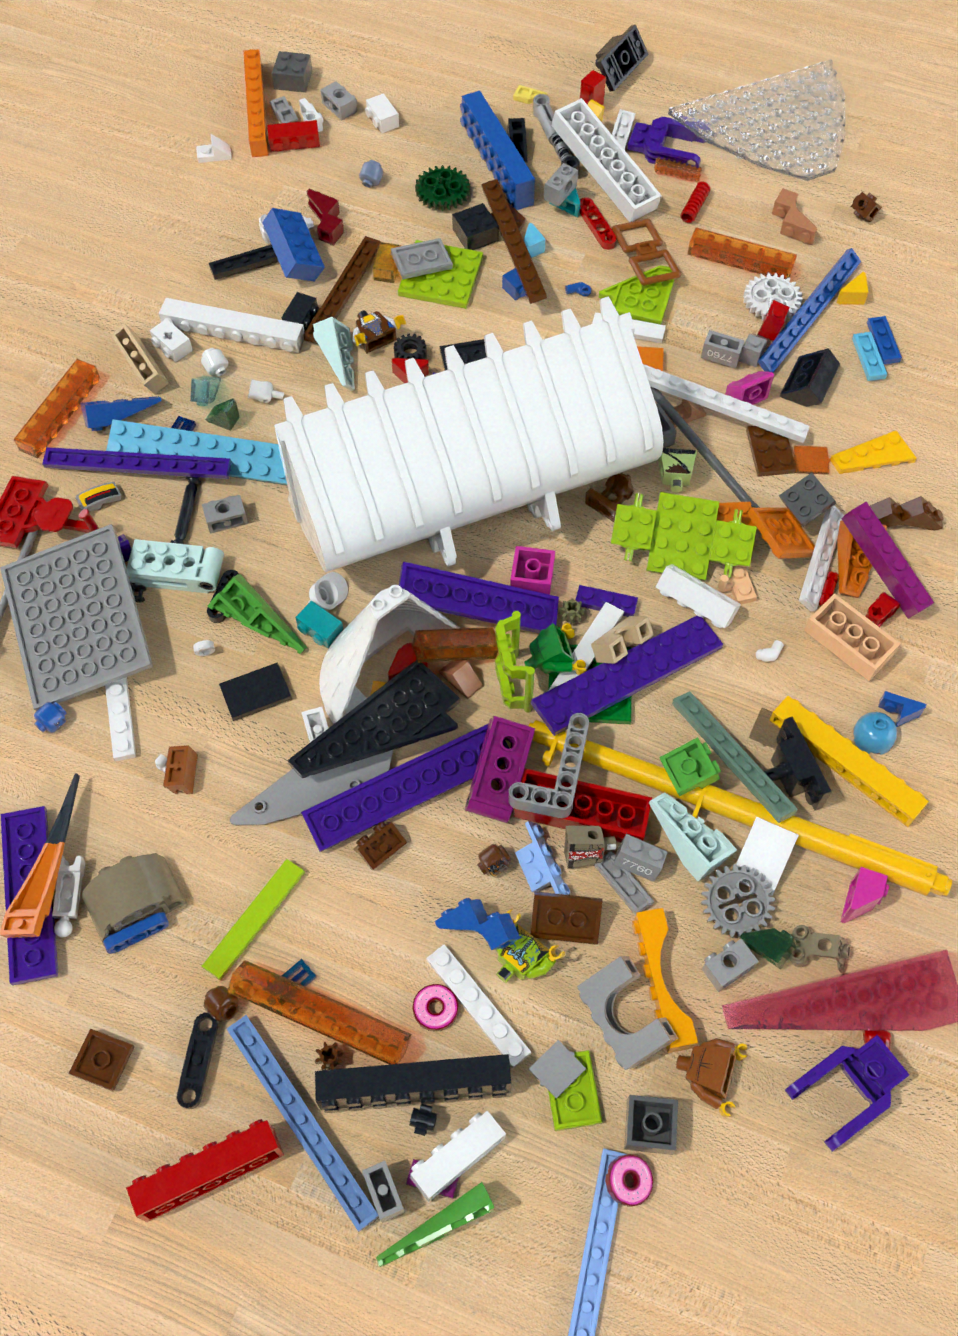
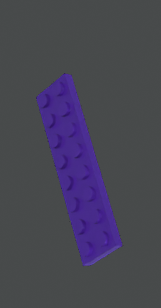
[399,561,559,633]
[0,806,58,986]

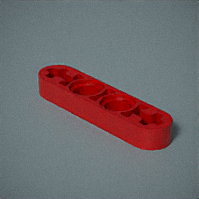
[580,197,616,250]

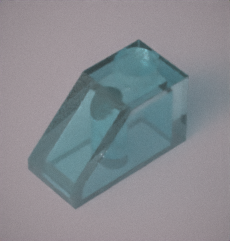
[190,375,221,406]

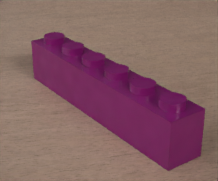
[841,501,934,619]

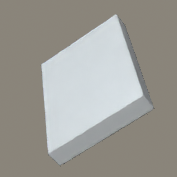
[736,817,798,896]

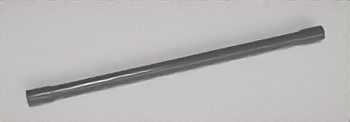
[650,387,760,508]

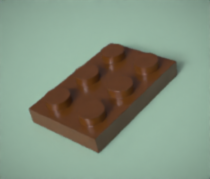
[746,426,796,477]
[530,891,603,945]

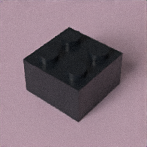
[452,203,499,250]

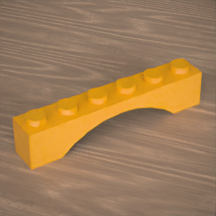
[632,908,698,1053]

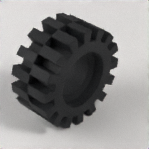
[394,333,427,360]

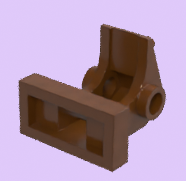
[585,472,634,522]

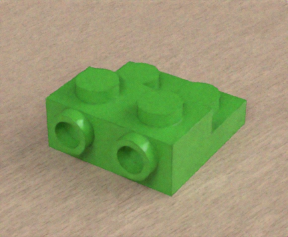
[659,737,722,796]

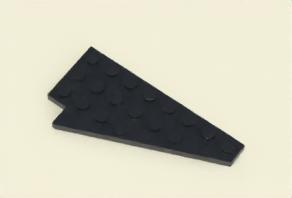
[287,659,460,778]

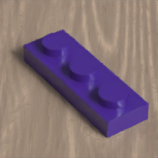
[575,585,638,617]

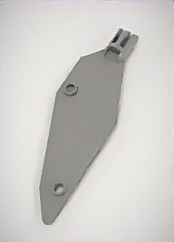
[230,750,393,825]

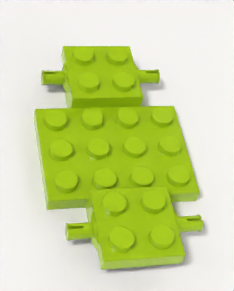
[611,492,757,581]

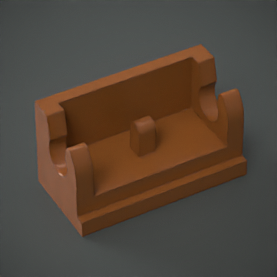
[163,745,198,794]

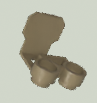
[789,925,850,973]

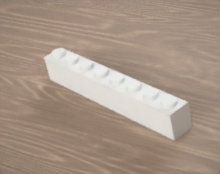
[159,298,304,353]

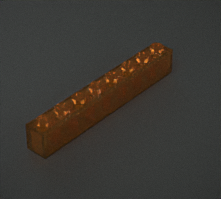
[227,960,412,1064]

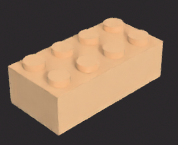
[804,593,901,681]

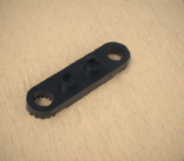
[176,1012,218,1109]

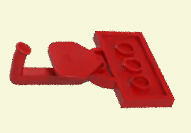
[0,476,99,548]

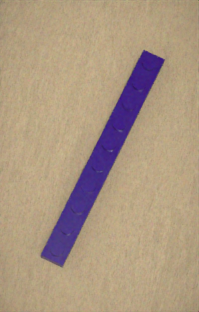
[42,447,232,479]

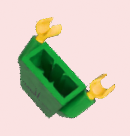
[524,623,587,675]

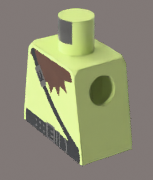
[658,448,697,493]

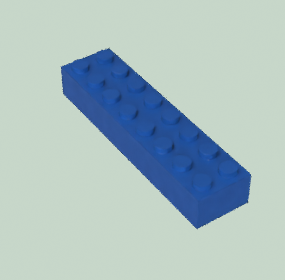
[460,90,535,210]

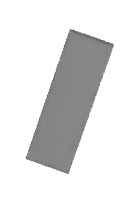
[594,850,654,916]

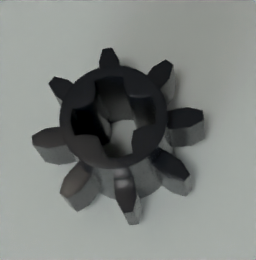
[409,1104,437,1136]

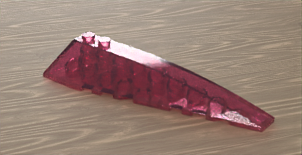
[721,949,958,1031]

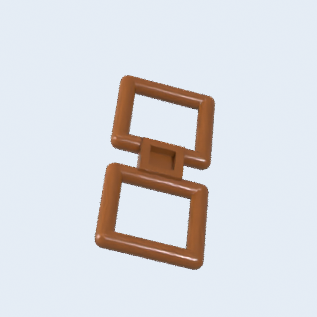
[612,218,681,286]

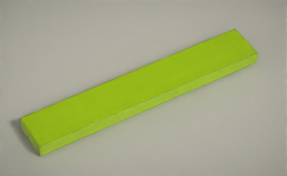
[202,859,305,981]

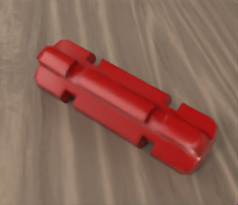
[819,571,839,606]

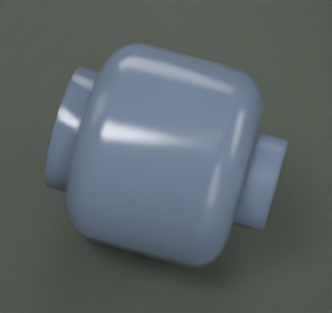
[359,160,383,188]

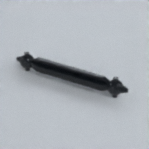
[170,477,201,544]

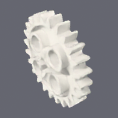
[743,273,803,321]

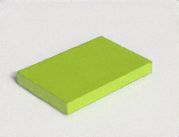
[548,1050,602,1131]

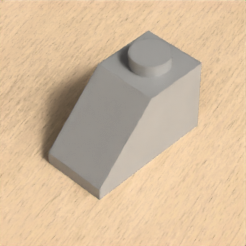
[739,333,769,367]

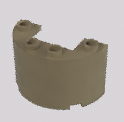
[82,853,187,945]

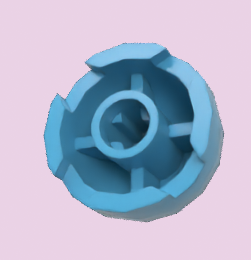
[853,712,897,755]

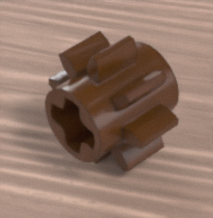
[314,1042,344,1070]

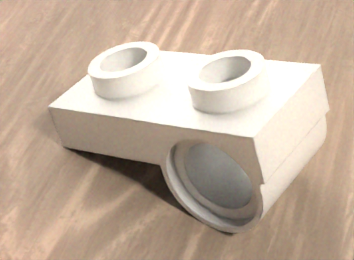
[299,98,324,132]

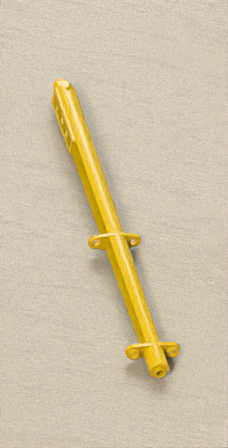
[528,720,953,896]

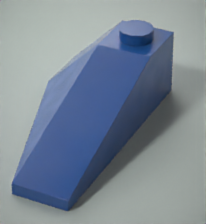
[80,396,162,431]

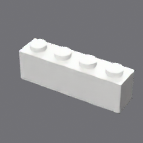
[656,564,741,628]
[410,1111,506,1203]

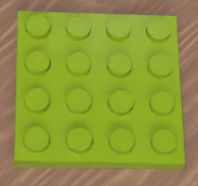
[398,240,483,309]

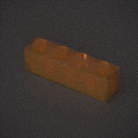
[411,627,498,662]

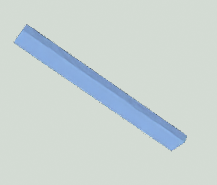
[568,1148,627,1336]

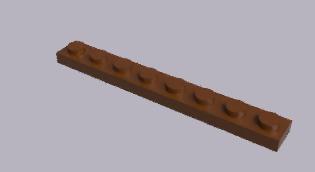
[303,236,381,345]

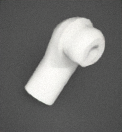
[756,640,784,662]

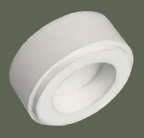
[193,640,215,656]

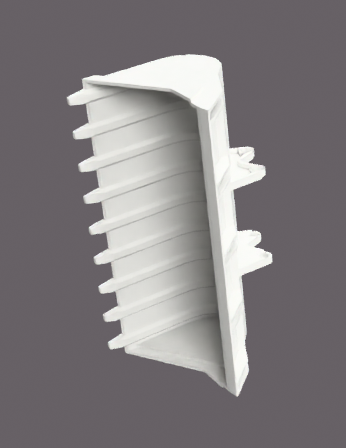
[274,296,664,572]

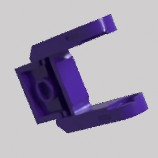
[627,116,710,172]
[785,1035,909,1152]

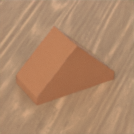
[439,658,482,699]

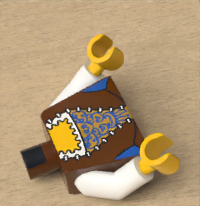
[352,310,407,354]

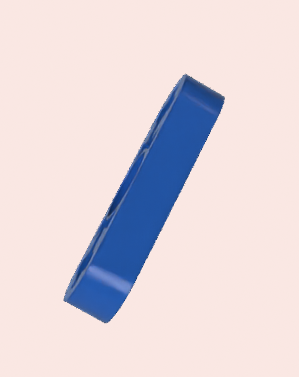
[103,912,169,954]

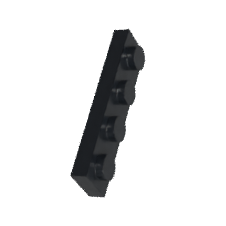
[209,244,278,280]

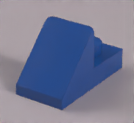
[878,691,926,727]

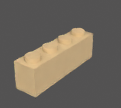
[111,323,169,394]

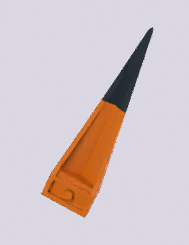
[0,773,80,938]

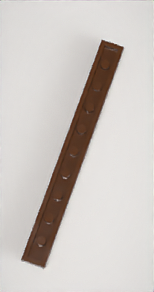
[481,179,547,304]

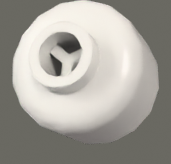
[201,348,228,376]

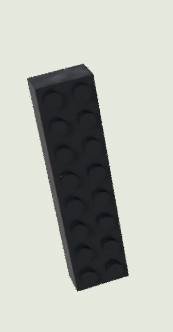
[315,1054,512,1113]

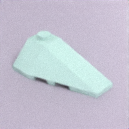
[313,317,355,391]

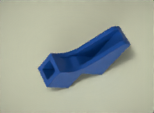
[435,898,520,950]

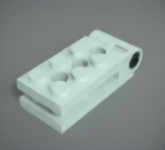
[126,539,224,594]

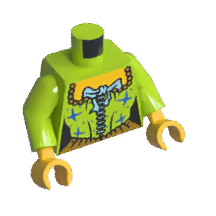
[496,909,565,983]

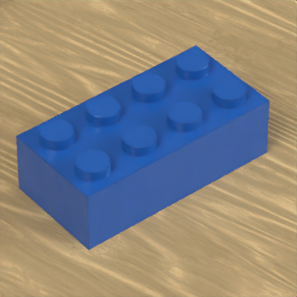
[262,208,325,282]

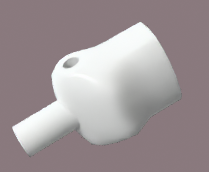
[248,379,284,403]

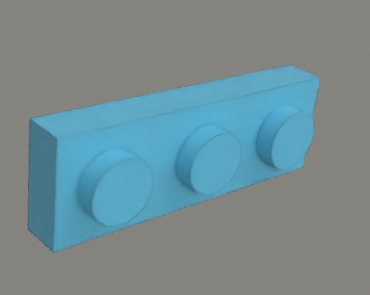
[852,332,887,381]

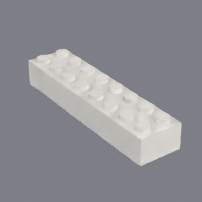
[551,98,662,222]

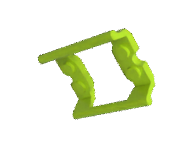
[495,611,535,713]

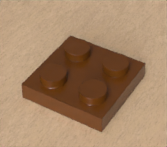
[68,1029,134,1092]

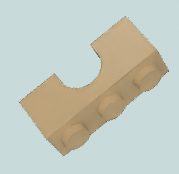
[591,616,654,664]

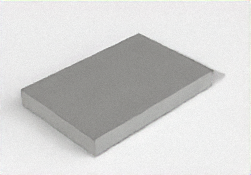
[391,238,453,279]

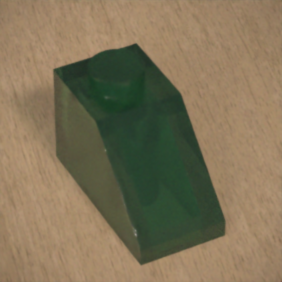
[740,928,796,970]

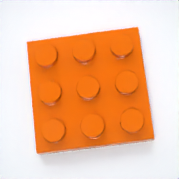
[747,508,815,559]

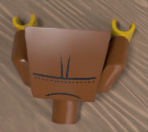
[676,1038,748,1117]

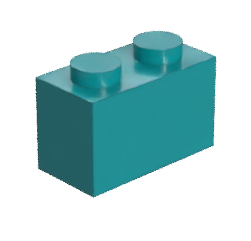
[295,601,344,649]

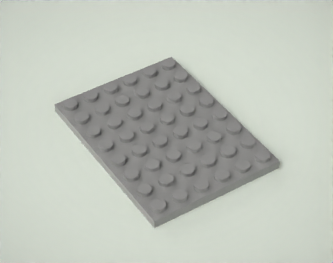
[0,524,153,711]

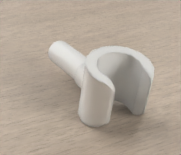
[155,754,167,773]

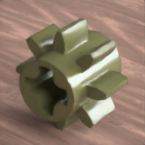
[559,598,585,625]

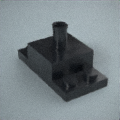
[595,24,648,92]
[763,716,832,811]

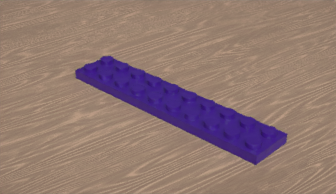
[531,616,723,736]
[301,723,510,852]

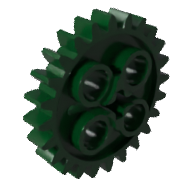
[415,165,470,211]

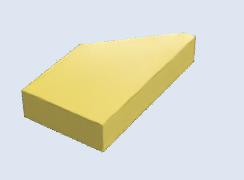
[513,85,547,104]

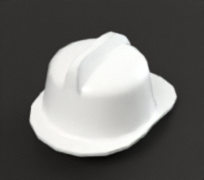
[308,572,348,610]

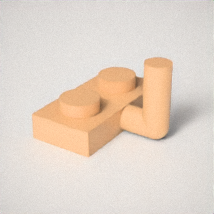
[717,565,757,604]

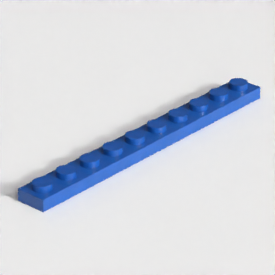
[757,248,861,373]

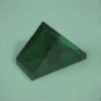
[205,398,240,431]

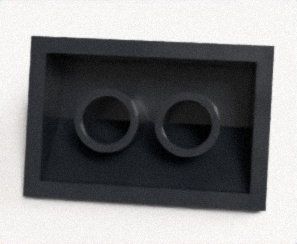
[780,348,840,407]

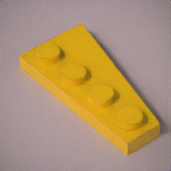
[830,430,917,474]

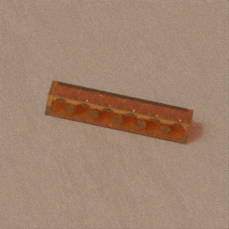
[687,228,797,280]
[14,359,100,458]

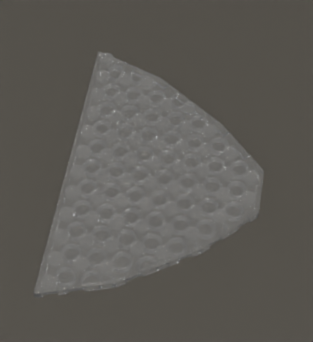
[668,59,846,181]

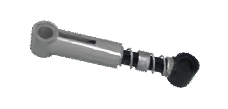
[533,94,580,176]

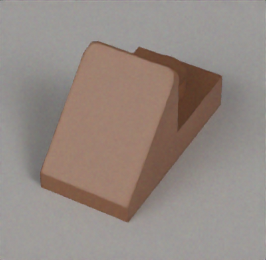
[666,399,706,428]

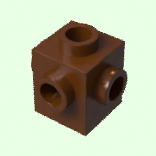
[850,192,882,222]

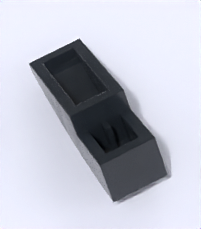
[508,118,528,163]

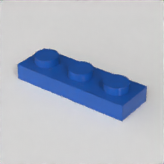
[867,316,902,364]

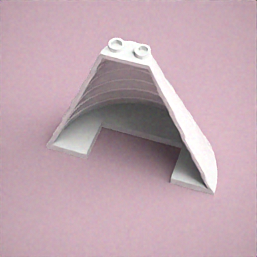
[319,585,465,724]

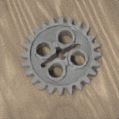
[701,864,775,939]

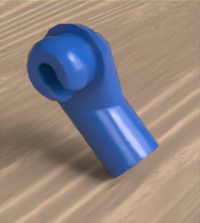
[565,282,591,296]

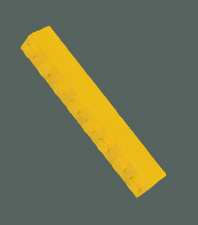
[769,696,929,827]

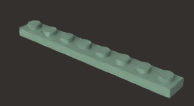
[672,691,798,823]

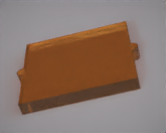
[793,446,830,475]

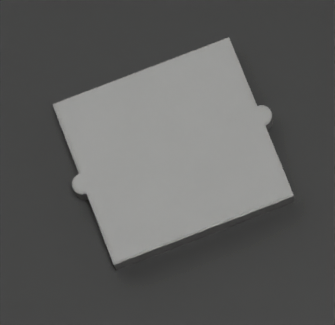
[529,1040,586,1099]

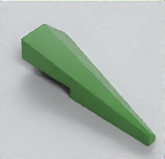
[208,574,307,654]
[376,1182,494,1267]

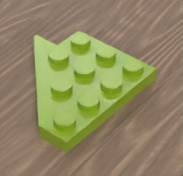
[598,265,675,325]

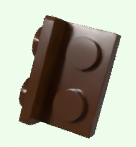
[354,821,407,870]

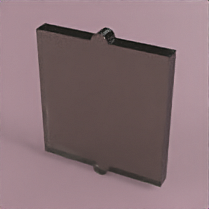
[749,708,780,749]

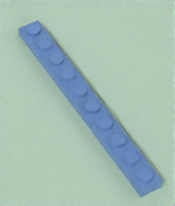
[227,1015,379,1232]

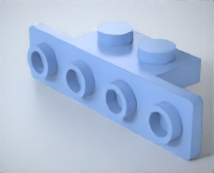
[515,821,570,895]

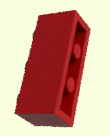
[267,120,320,152]

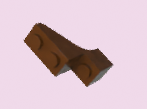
[870,496,943,531]

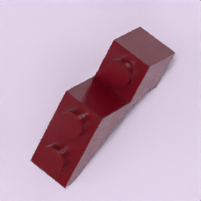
[307,188,344,246]

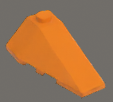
[837,521,887,598]

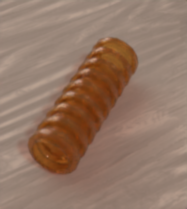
[654,157,702,182]

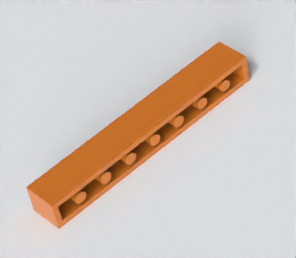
[243,49,269,157]

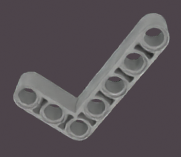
[509,713,589,818]

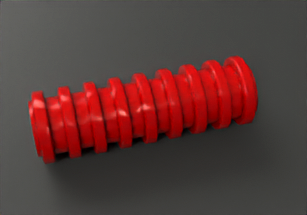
[680,181,711,223]

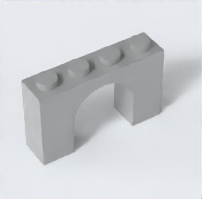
[577,956,678,1070]

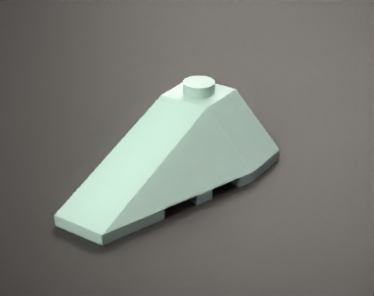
[649,792,737,881]

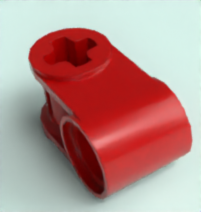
[865,592,901,628]

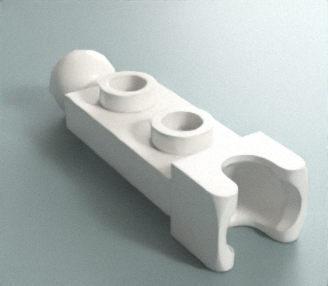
[52,856,85,937]

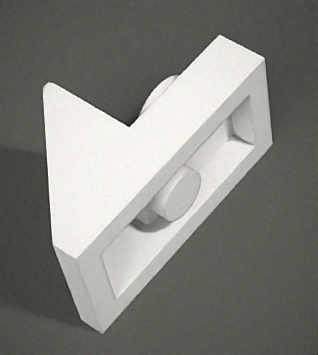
[196,134,232,163]
[301,707,328,742]

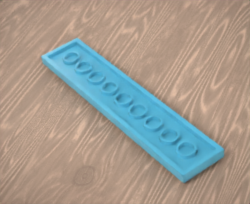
[106,419,287,485]

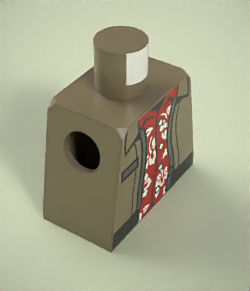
[564,826,616,869]

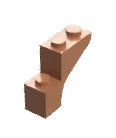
[772,188,817,245]

